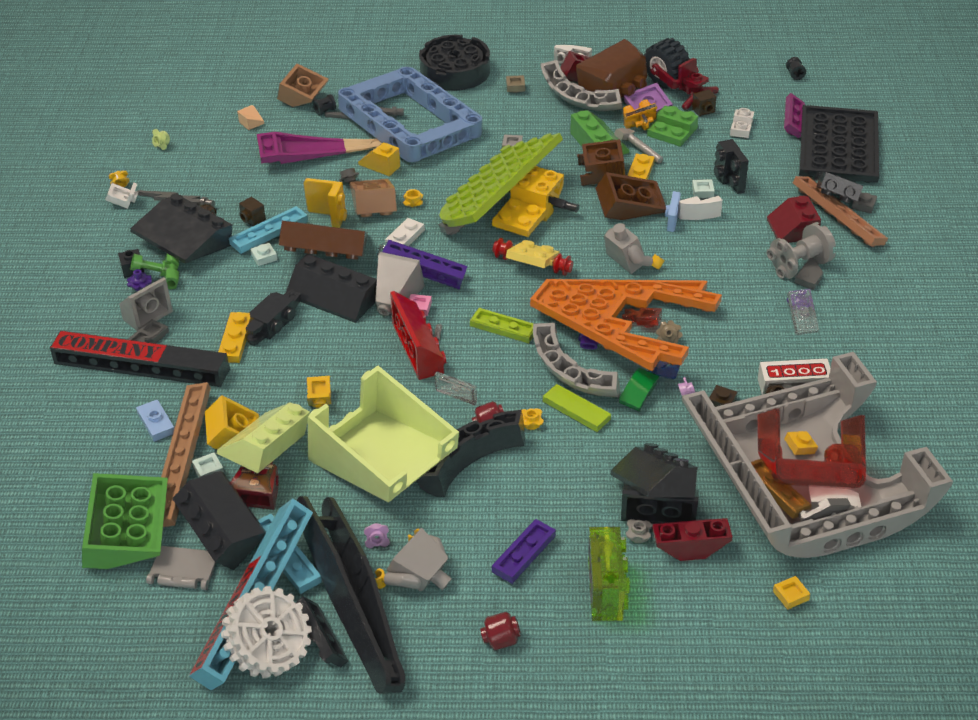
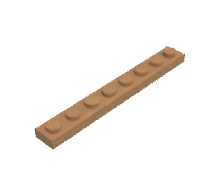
[161,382,211,527]

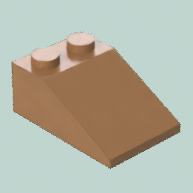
[349,179,397,217]

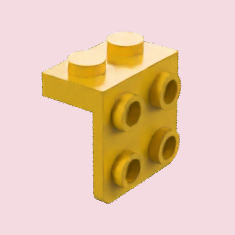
[303,178,347,228]

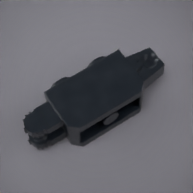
[245,290,301,345]

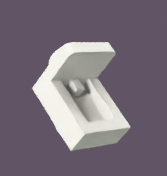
[105,183,138,209]

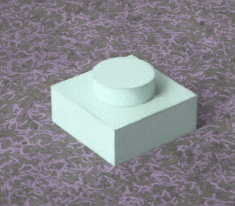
[692,179,714,199]
[250,243,277,266]
[192,452,224,477]

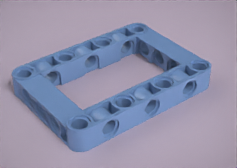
[338,67,482,162]

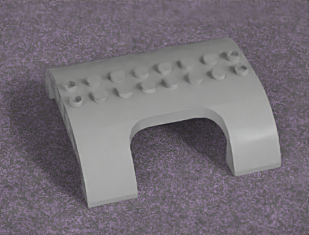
[682,352,953,558]

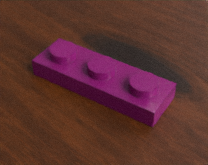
[784,93,805,139]

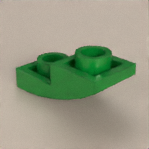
[619,368,659,412]

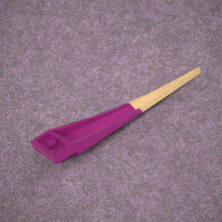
[257,132,382,164]

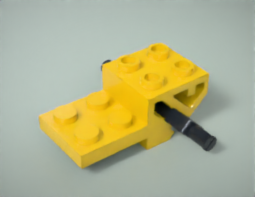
[492,166,579,237]

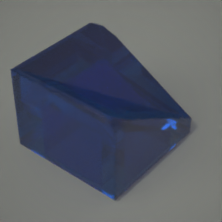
[647,361,680,380]

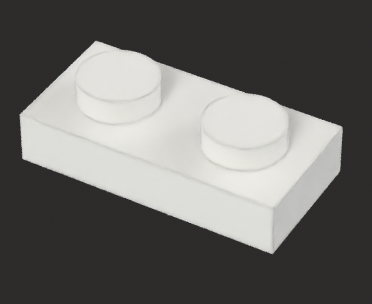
[385,218,425,246]

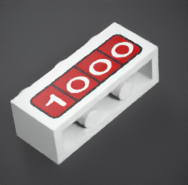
[758,359,831,395]

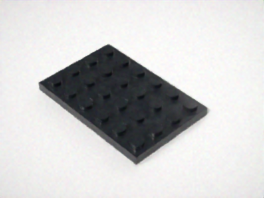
[799,105,879,183]

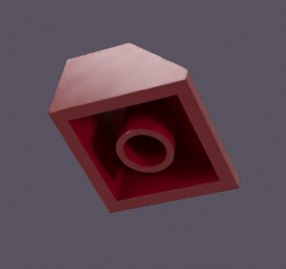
[767,196,821,243]

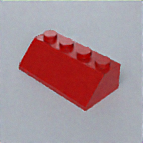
[390,291,446,380]

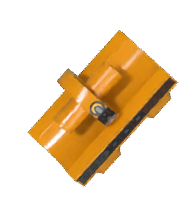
[623,99,657,130]

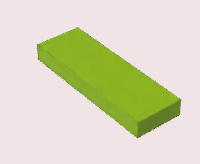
[470,308,534,344]
[543,384,611,432]

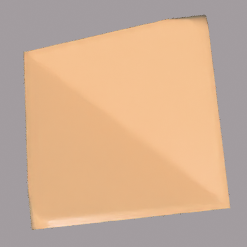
[237,105,264,130]

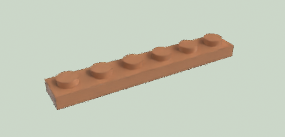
[793,176,888,247]

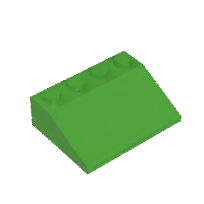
[82,473,168,569]

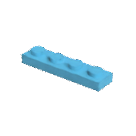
[229,206,308,254]
[258,514,322,594]

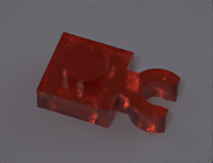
[622,308,662,328]

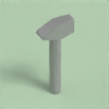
[614,128,663,164]

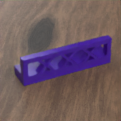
[382,239,468,290]

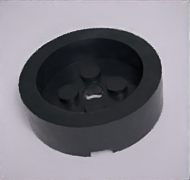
[419,34,490,91]

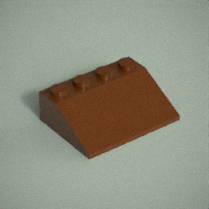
[279,220,368,260]

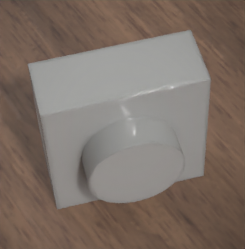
[502,135,523,148]

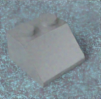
[119,277,173,331]

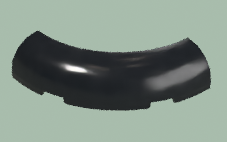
[416,409,525,497]

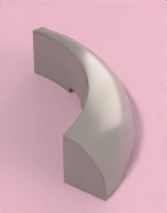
[540,60,623,111]
[533,323,621,397]

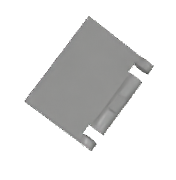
[146,546,216,590]

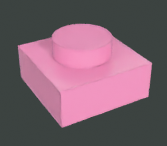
[409,294,432,316]

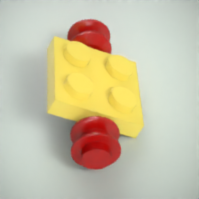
[492,238,574,276]

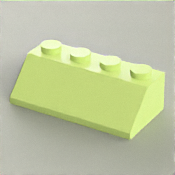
[216,402,310,473]

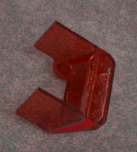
[757,408,866,489]

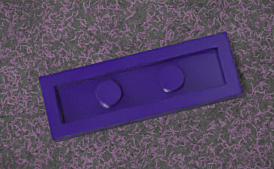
[491,519,556,584]

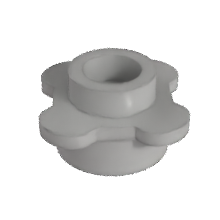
[626,519,652,543]

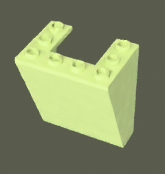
[308,366,459,503]

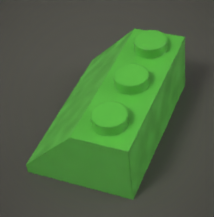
[570,110,629,155]

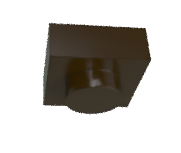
[709,385,738,407]

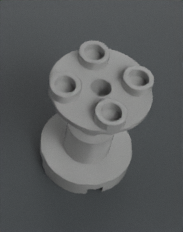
[766,222,836,279]

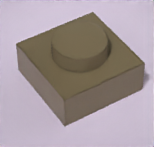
[506,75,525,93]

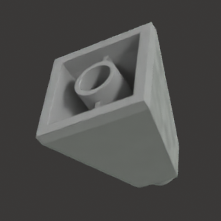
[376,252,425,316]

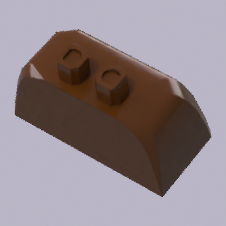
[576,39,647,98]

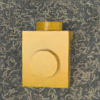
[307,376,331,408]

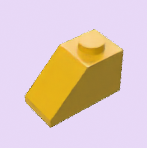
[358,142,400,176]

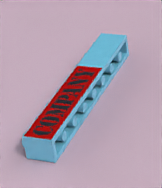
[189,498,313,690]

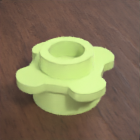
[152,129,170,150]

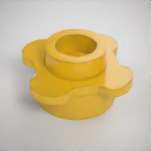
[109,171,130,187]
[403,189,423,207]
[522,408,544,430]

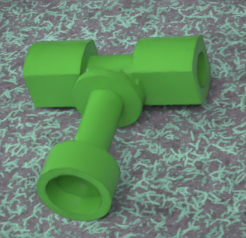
[130,253,179,289]

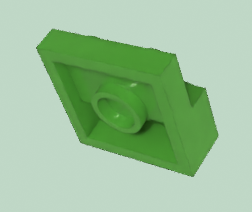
[647,106,698,147]

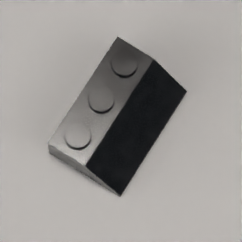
[621,483,699,524]

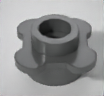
[339,168,359,184]

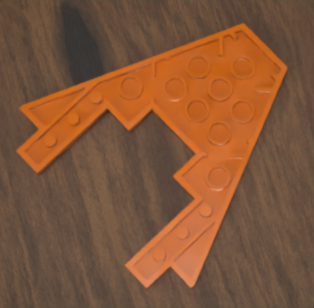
[530,279,722,371]

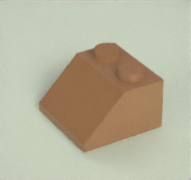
[277,64,329,107]

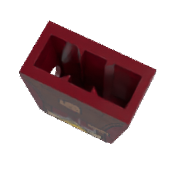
[231,461,279,510]

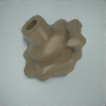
[656,320,683,344]

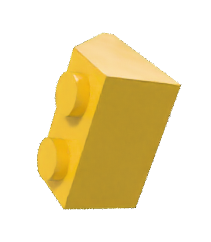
[205,395,259,449]

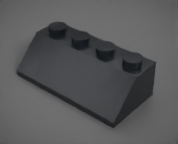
[286,254,377,323]
[610,443,698,497]
[172,471,266,570]

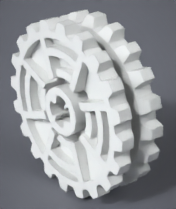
[221,586,312,678]

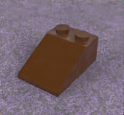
[595,172,666,220]

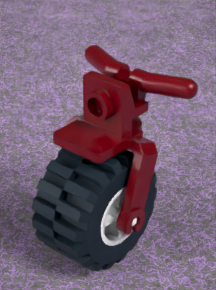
[644,38,719,110]

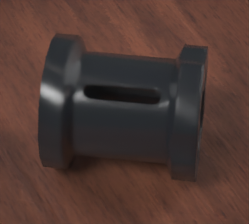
[786,57,806,80]
[313,94,336,115]

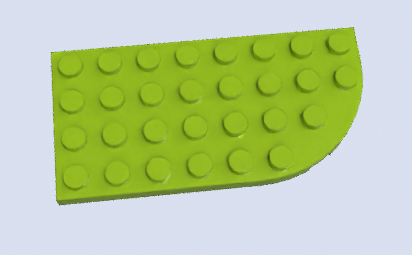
[439,133,563,227]

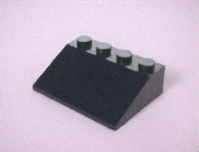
[130,194,233,264]

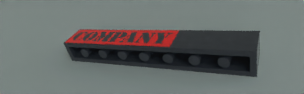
[50,331,230,387]

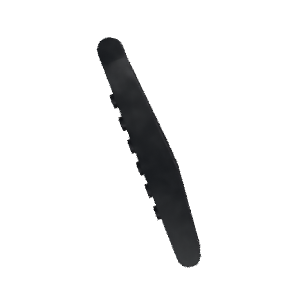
[297,496,405,694]

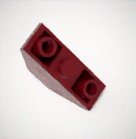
[652,518,733,561]

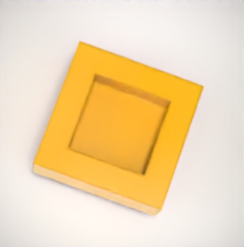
[784,431,818,455]
[773,576,810,610]

